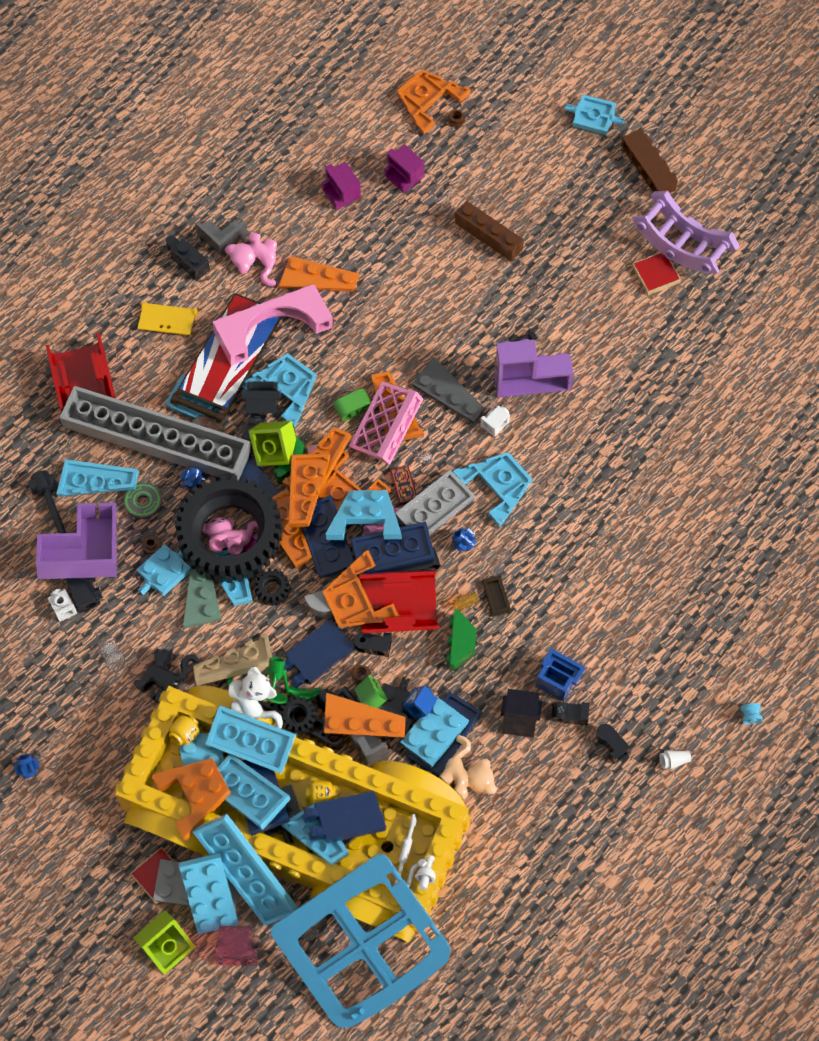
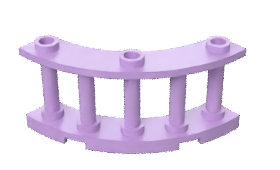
[632,191,739,274]

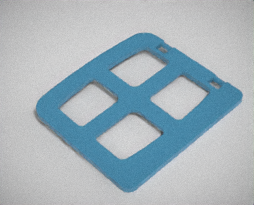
[271,853,450,1028]

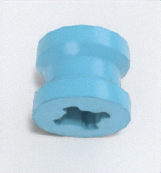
[741,703,763,725]

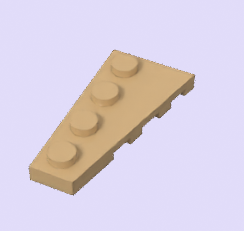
[193,633,272,686]

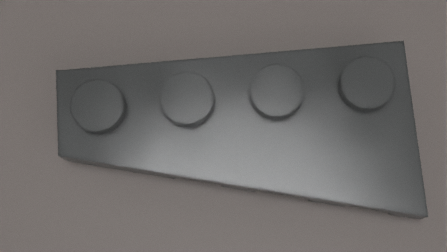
[412,356,484,424]

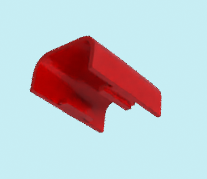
[46,332,116,413]
[359,570,439,633]

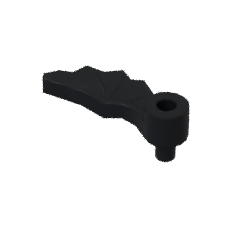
[512,329,538,342]

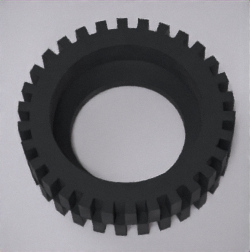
[175,475,282,583]

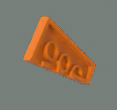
[371,371,424,441]
[324,693,406,738]

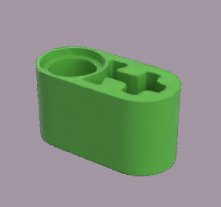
[333,389,372,422]
[354,675,387,708]

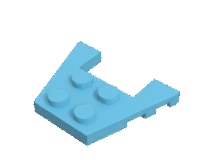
[241,353,317,428]
[453,452,532,527]
[326,490,402,540]

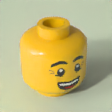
[169,715,199,746]
[305,780,335,806]

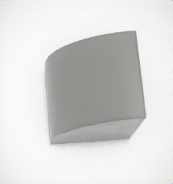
[305,590,332,618]

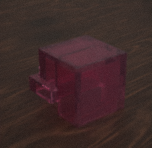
[215,926,259,966]

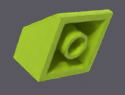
[248,421,296,466]
[133,910,196,975]

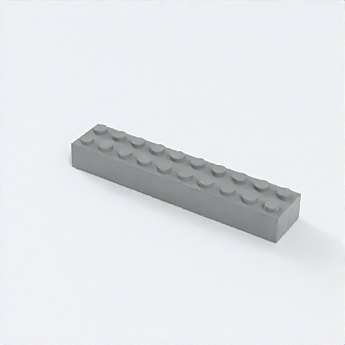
[59,386,251,481]

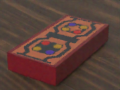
[390,465,417,505]

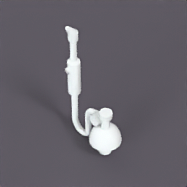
[395,813,436,890]

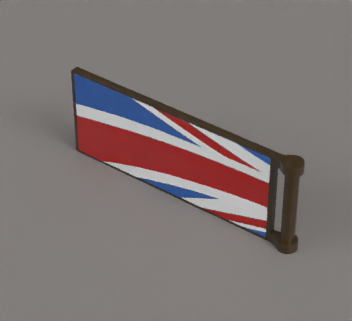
[170,293,283,424]

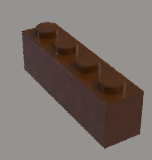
[621,128,678,193]
[455,200,524,262]

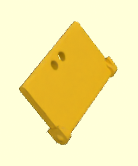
[138,302,198,335]

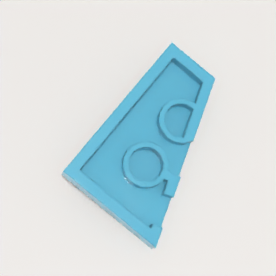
[212,550,253,606]
[282,802,349,866]

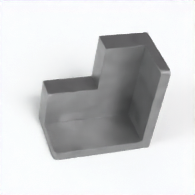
[195,220,248,255]
[348,735,388,767]

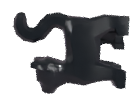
[133,648,200,703]

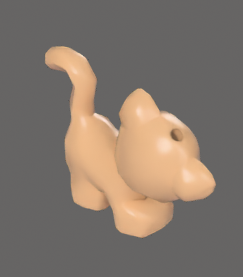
[440,735,497,801]

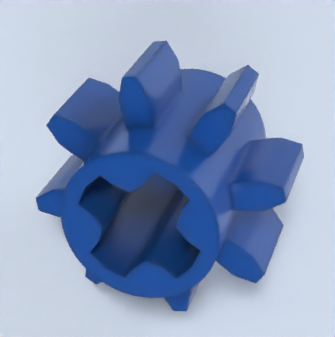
[180,467,205,489]
[452,528,476,552]
[14,754,40,779]

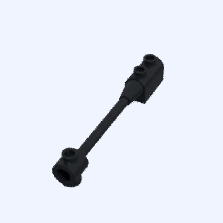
[28,470,103,614]

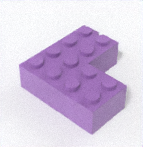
[495,339,573,398]
[36,503,117,579]

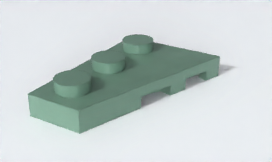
[183,569,222,629]

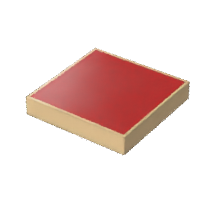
[632,252,681,295]
[130,847,174,905]

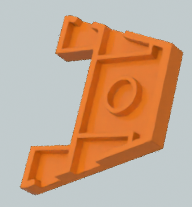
[397,69,471,135]
[317,451,391,512]
[322,550,399,627]
[151,758,231,841]

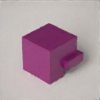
[384,144,424,193]
[321,162,361,210]

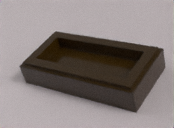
[482,575,511,617]

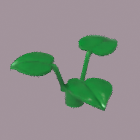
[227,657,322,704]

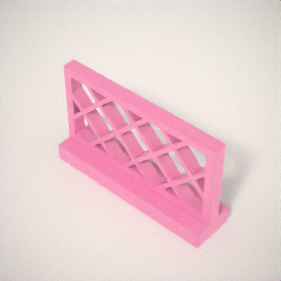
[349,381,423,465]

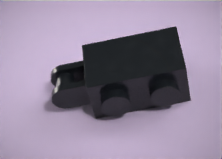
[166,235,210,281]

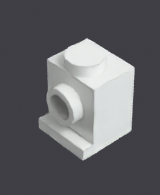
[480,405,510,437]
[48,589,77,622]

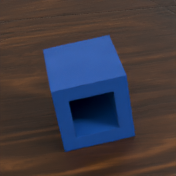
[402,685,438,719]

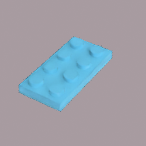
[205,705,296,773]
[218,754,290,830]
[179,853,239,935]

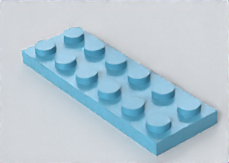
[193,814,298,926]

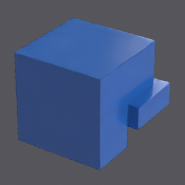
[536,648,586,702]

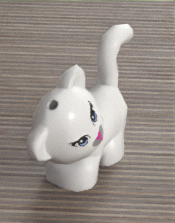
[229,667,283,728]

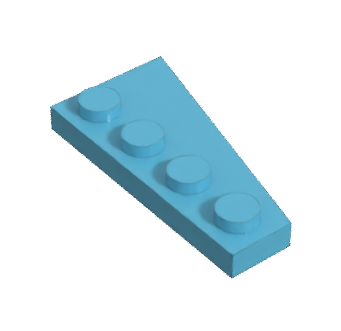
[56,459,139,497]

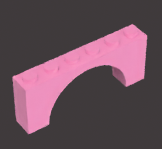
[213,284,333,366]

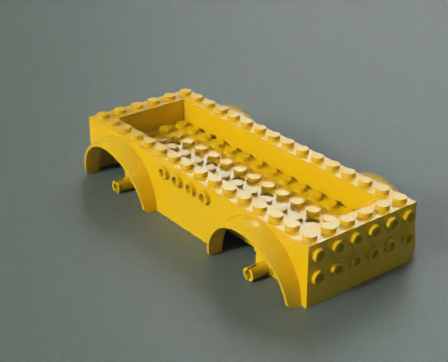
[115,686,471,943]

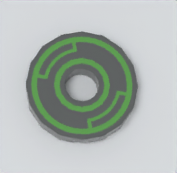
[124,482,162,519]

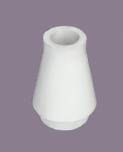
[660,750,691,770]

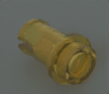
[453,591,479,611]

